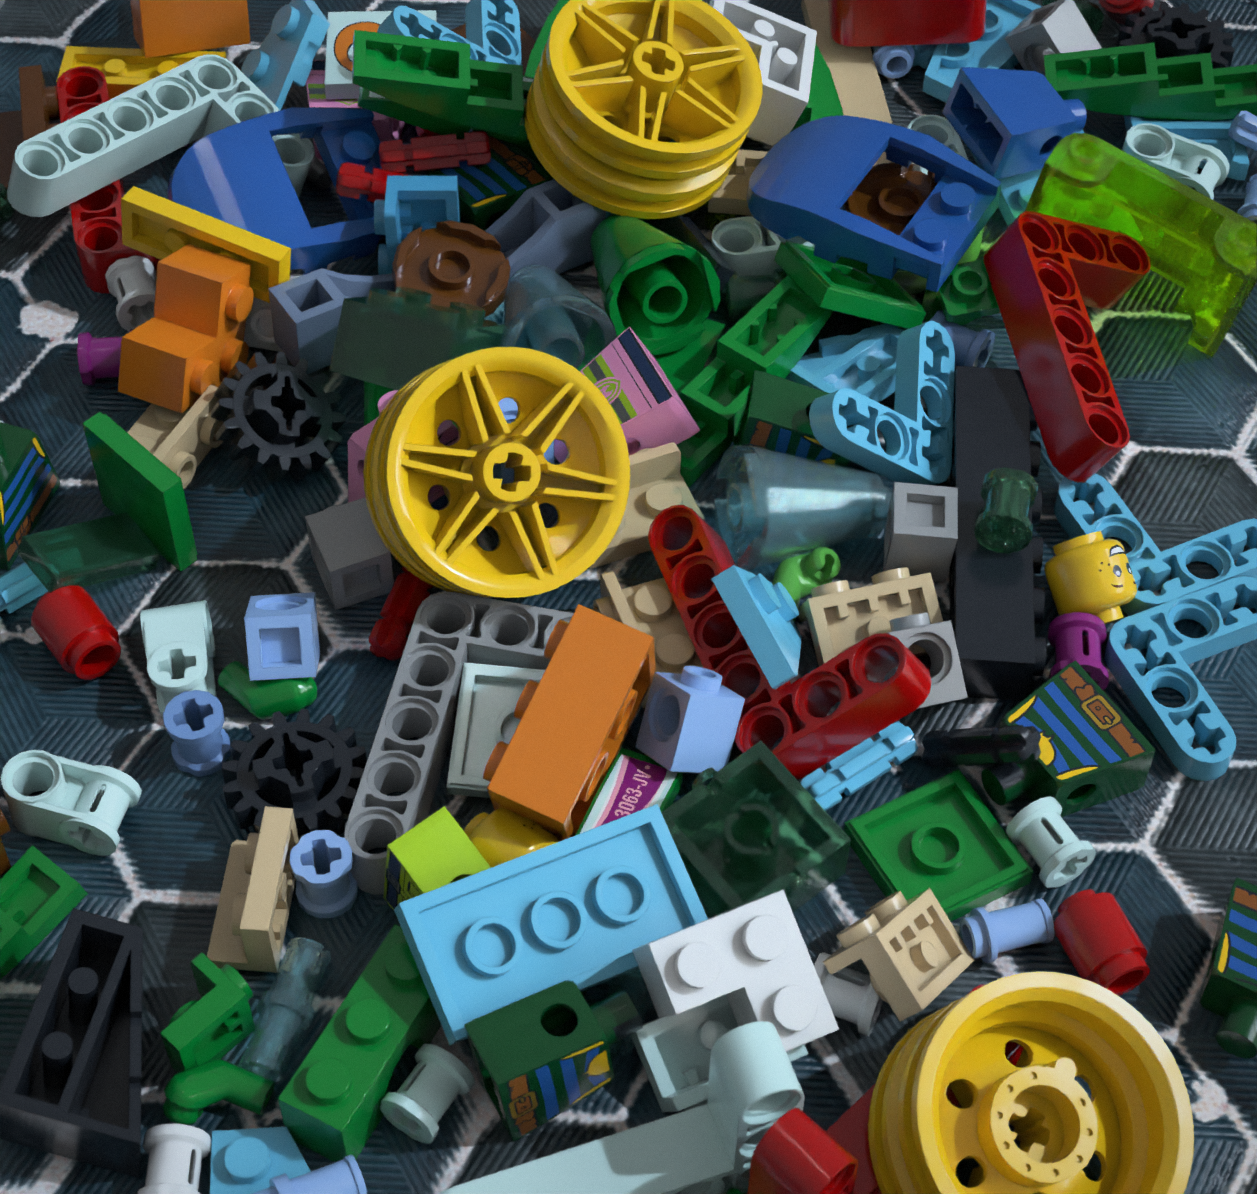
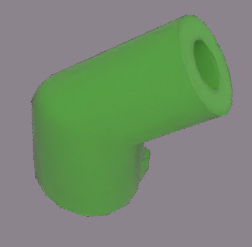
[772,547,841,622]

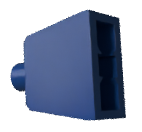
[942,67,1087,179]

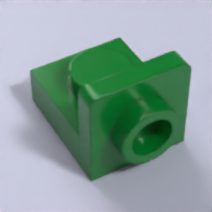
[922,259,1000,325]
[160,952,256,1073]

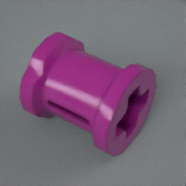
[77,329,134,386]
[1048,612,1109,690]

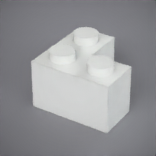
[709,0,817,146]
[632,890,839,1052]

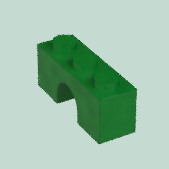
[278,924,442,1162]

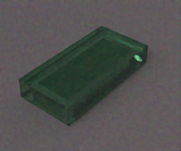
[17,512,161,593]

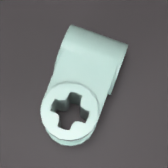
[1114,123,1230,218]
[140,600,217,718]
[1,750,142,856]

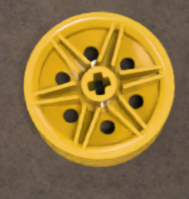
[524,0,763,219]
[363,347,630,598]
[868,971,1194,1194]

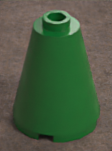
[591,214,720,355]

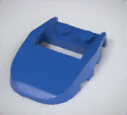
[168,107,386,275]
[746,115,1001,292]

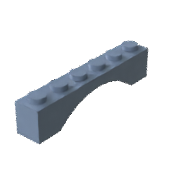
[268,179,606,374]

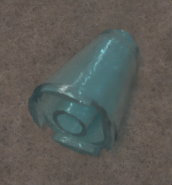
[500,265,617,371]
[714,445,892,571]

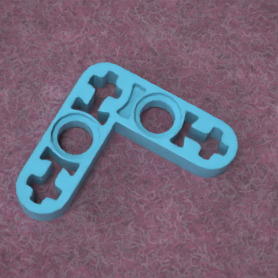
[377,0,522,66]
[809,321,955,485]
[1054,473,1257,616]
[1104,576,1257,781]

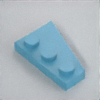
[923,0,1042,103]

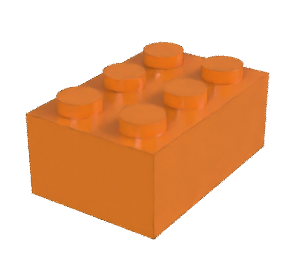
[483,604,656,841]

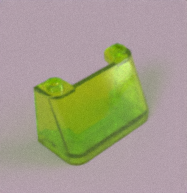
[1024,133,1257,357]

